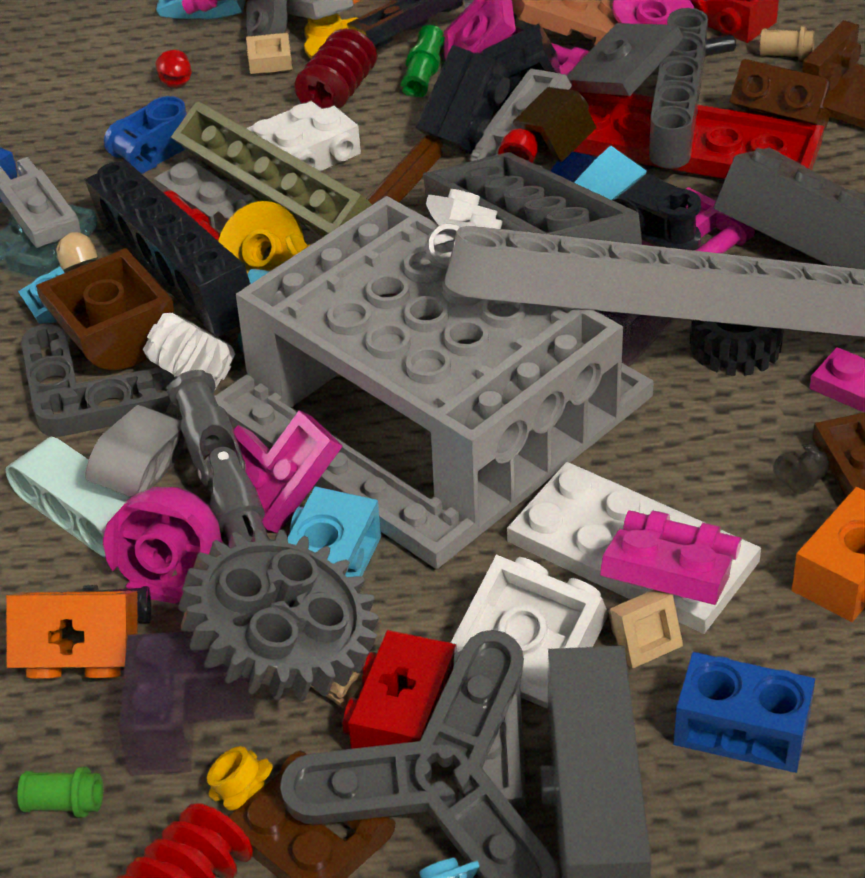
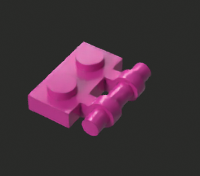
[600,510,742,605]

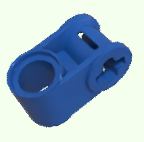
[104,96,187,174]

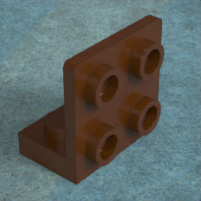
[802,20,865,128]

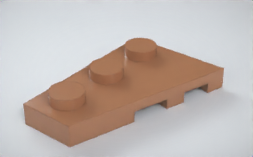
[512,0,618,45]

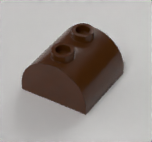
[36,248,174,370]

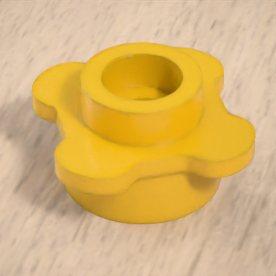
[207,746,272,811]

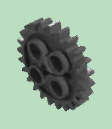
[178,529,379,701]

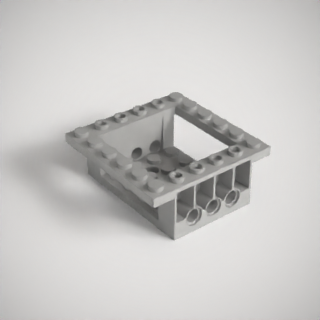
[215,196,654,569]

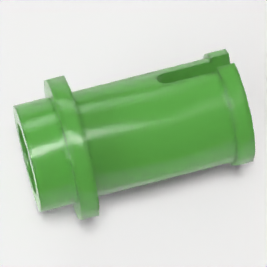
[17,766,103,818]

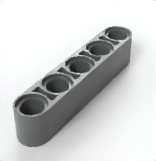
[649,8,708,168]

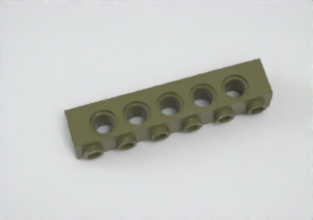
[171,101,372,237]

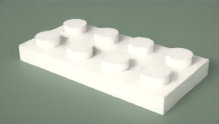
[507,462,761,634]

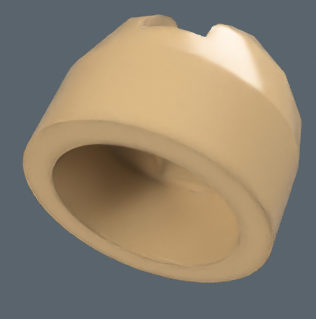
[56,232,99,271]

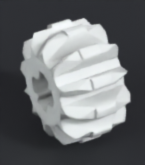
[143,313,235,390]

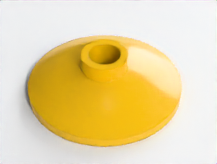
[218,201,304,274]

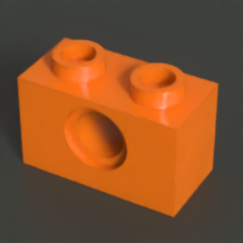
[791,487,865,622]

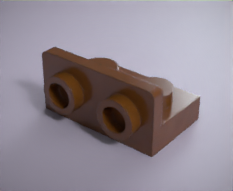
[729,59,831,129]

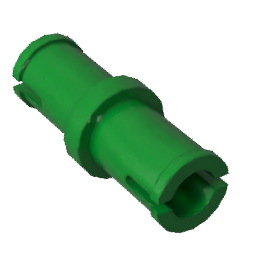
[401,25,445,97]

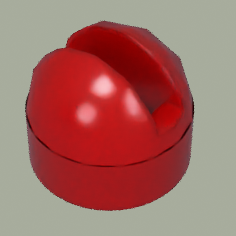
[155,50,191,88]
[498,128,538,163]

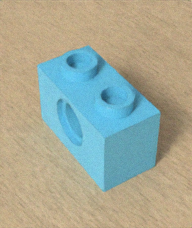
[287,486,381,577]

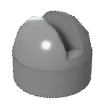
[425,224,460,269]

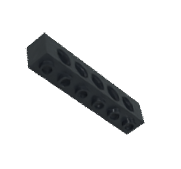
[84,160,251,337]

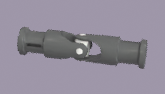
[167,370,275,543]

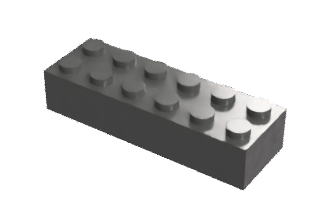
[423,152,642,245]

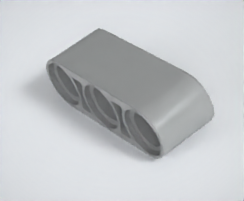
[85,404,185,497]

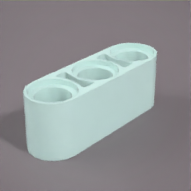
[5,437,131,557]

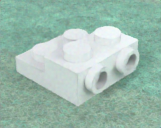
[246,101,361,171]
[451,555,609,709]

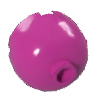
[103,487,222,603]

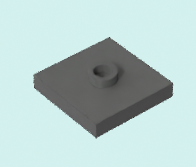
[567,23,684,96]

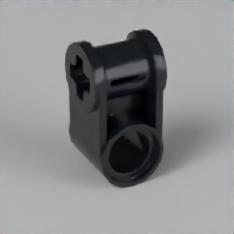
[612,174,701,251]

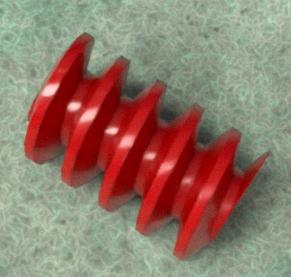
[117,803,253,878]

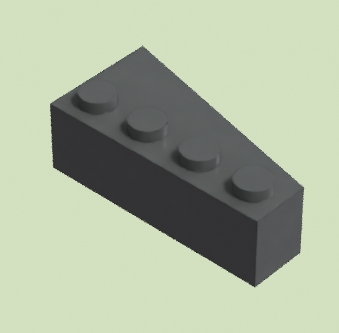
[713,147,865,270]

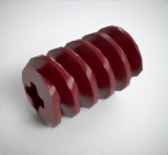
[294,28,378,109]

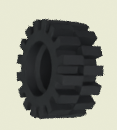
[690,320,784,376]

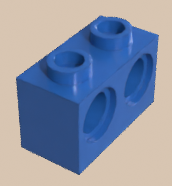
[674,652,816,773]

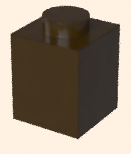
[512,87,597,163]

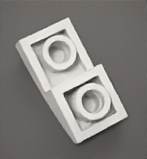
[426,189,503,229]

